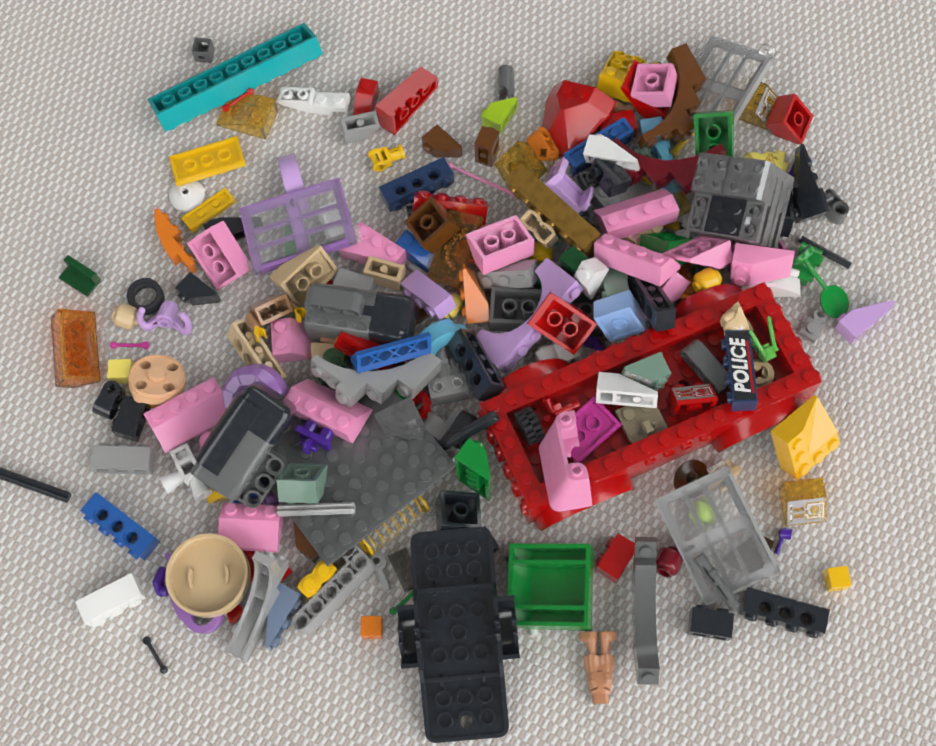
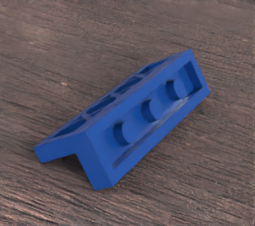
[563,117,634,176]
[351,332,431,374]

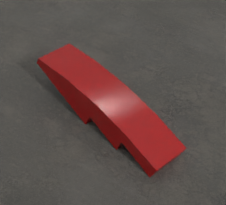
[333,331,410,370]

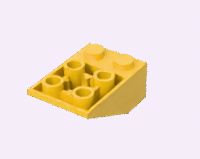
[597,50,647,103]

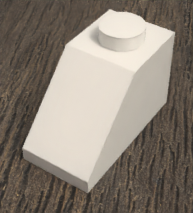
[574,257,609,300]

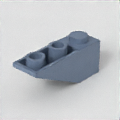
[265,583,303,651]

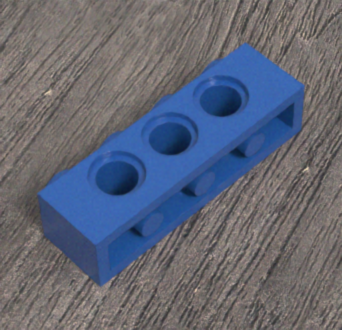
[80,492,160,561]

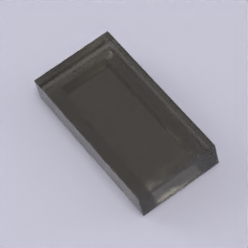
[388,547,413,593]

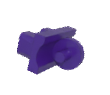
[295,419,334,455]

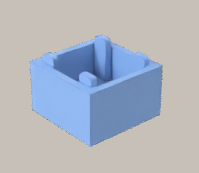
[594,290,646,342]

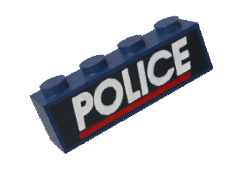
[721,330,758,411]

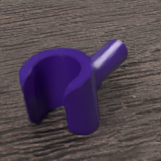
[774,528,792,555]

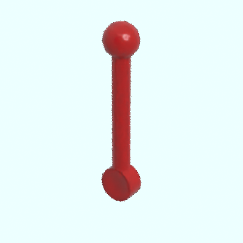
[222,88,254,112]

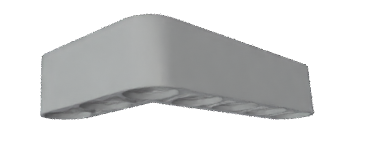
[292,545,375,635]

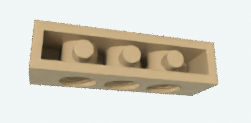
[226,318,287,381]

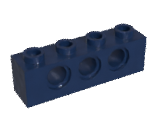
[379,157,454,212]

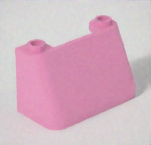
[539,410,592,512]

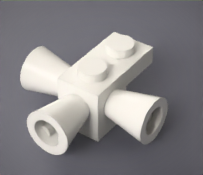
[159,443,213,501]

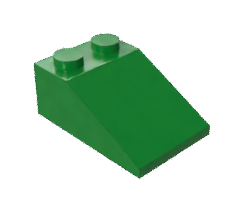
[694,110,734,157]

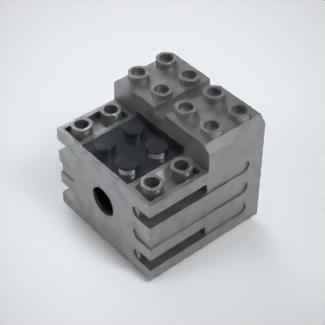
[686,153,795,248]

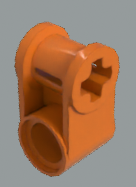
[527,126,559,161]

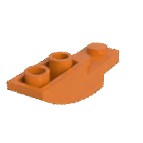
[154,208,198,274]

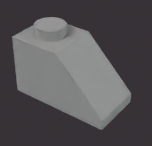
[341,111,380,144]

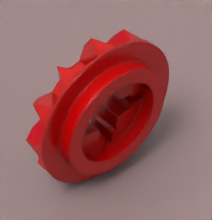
[412,391,432,420]

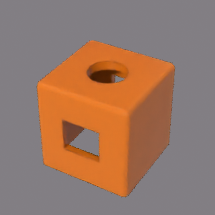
[360,616,383,639]

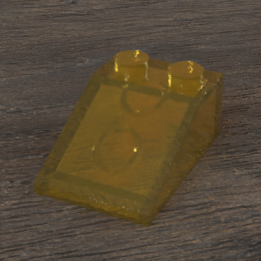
[216,95,279,140]

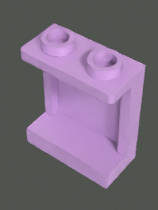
[545,157,594,213]

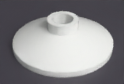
[169,181,205,212]

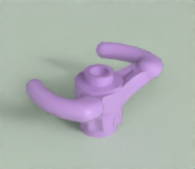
[136,300,192,335]

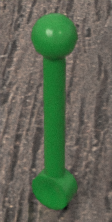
[389,591,413,615]

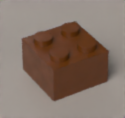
[404,196,460,254]

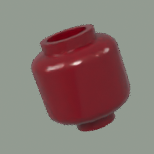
[655,546,683,578]

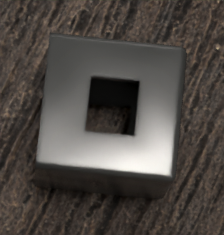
[191,37,215,63]

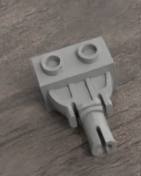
[428,346,470,407]

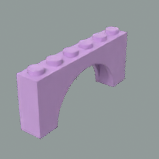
[477,258,583,375]

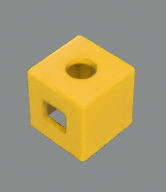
[823,566,852,592]

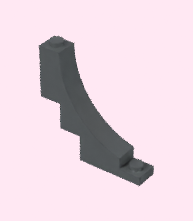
[632,537,660,685]

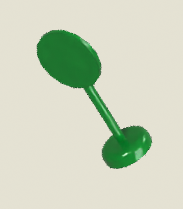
[792,245,849,318]

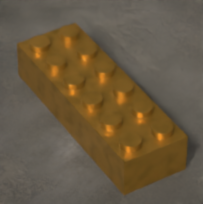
[505,163,601,259]

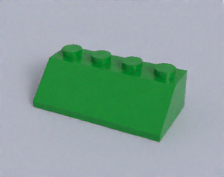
[454,438,491,501]

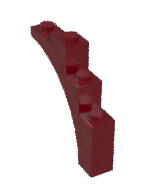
[613,138,726,195]

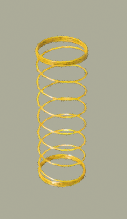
[359,495,429,556]

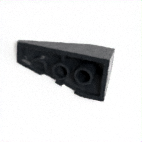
[793,144,830,223]

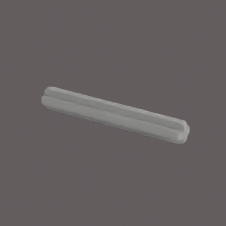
[276,502,356,516]

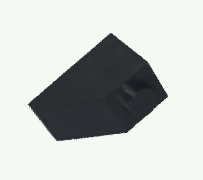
[175,272,221,306]

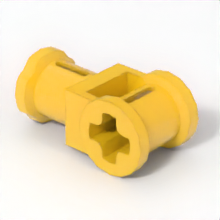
[367,144,406,172]

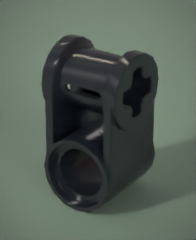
[92,380,125,420]

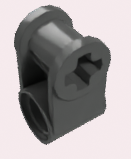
[824,188,849,224]

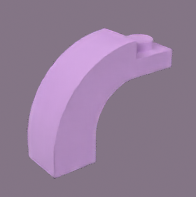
[277,153,311,213]

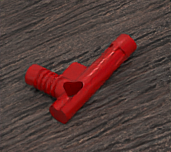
[541,396,581,423]

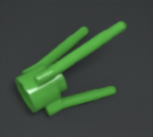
[749,316,779,363]

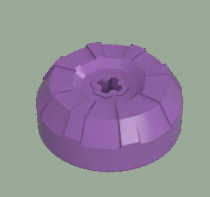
[222,363,288,410]

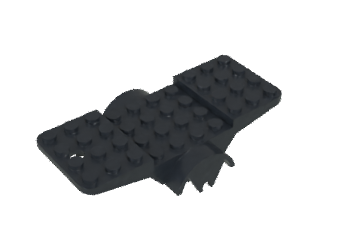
[396,527,520,743]

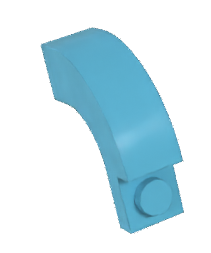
[409,319,467,361]

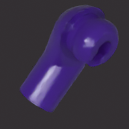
[583,335,605,351]
[152,566,169,597]

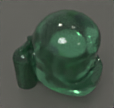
[317,348,348,386]

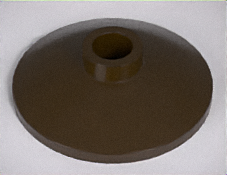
[674,460,710,499]

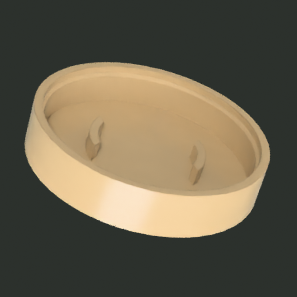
[165,533,251,618]

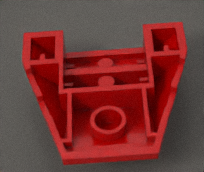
[542,80,616,157]

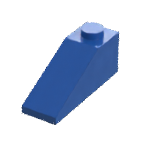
[395,230,447,281]

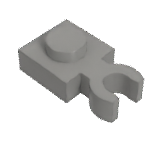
[798,308,828,343]

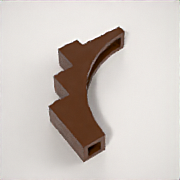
[637,43,706,148]

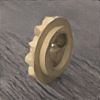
[753,359,774,389]

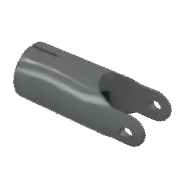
[498,65,515,101]

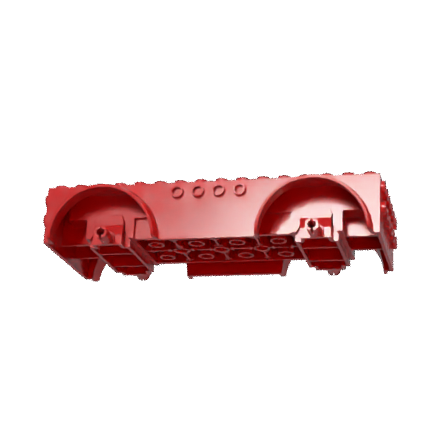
[478,282,822,531]

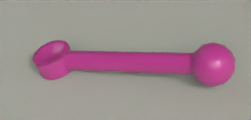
[110,341,150,350]

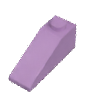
[834,300,896,344]

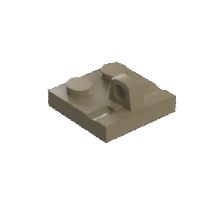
[615,406,668,444]

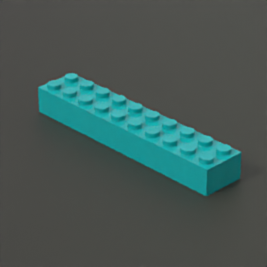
[147,23,323,132]

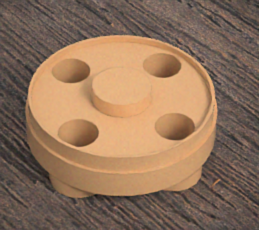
[128,355,186,405]

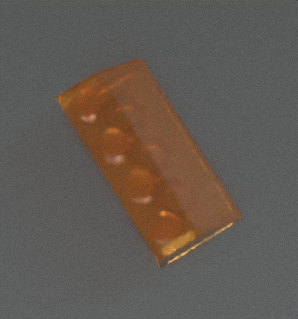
[51,308,101,388]

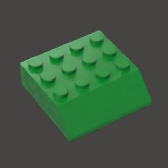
[507,543,594,631]

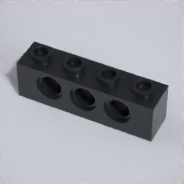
[628,275,676,332]
[448,328,505,401]
[739,587,830,639]

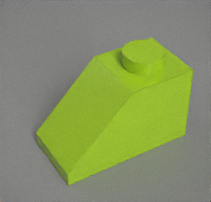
[481,97,518,135]

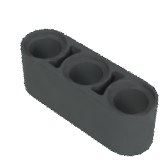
[680,339,728,395]

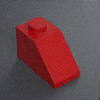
[353,77,380,116]

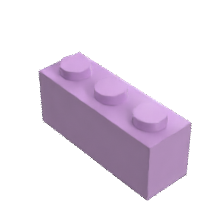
[400,269,457,321]

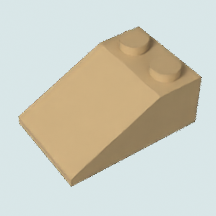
[269,245,338,308]

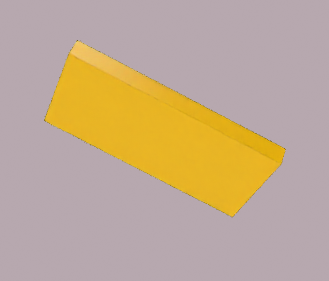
[169,136,246,187]

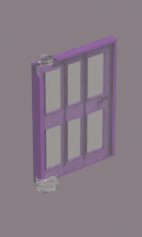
[239,177,363,275]

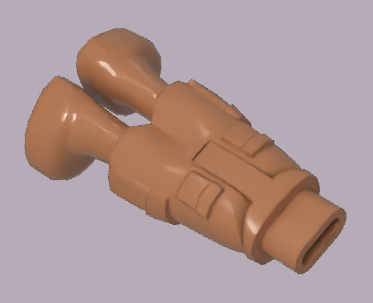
[578,631,617,704]

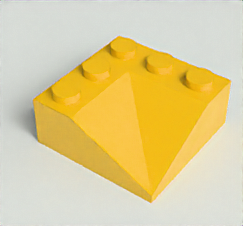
[770,395,840,480]

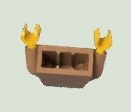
[246,294,306,343]

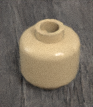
[111,303,138,330]

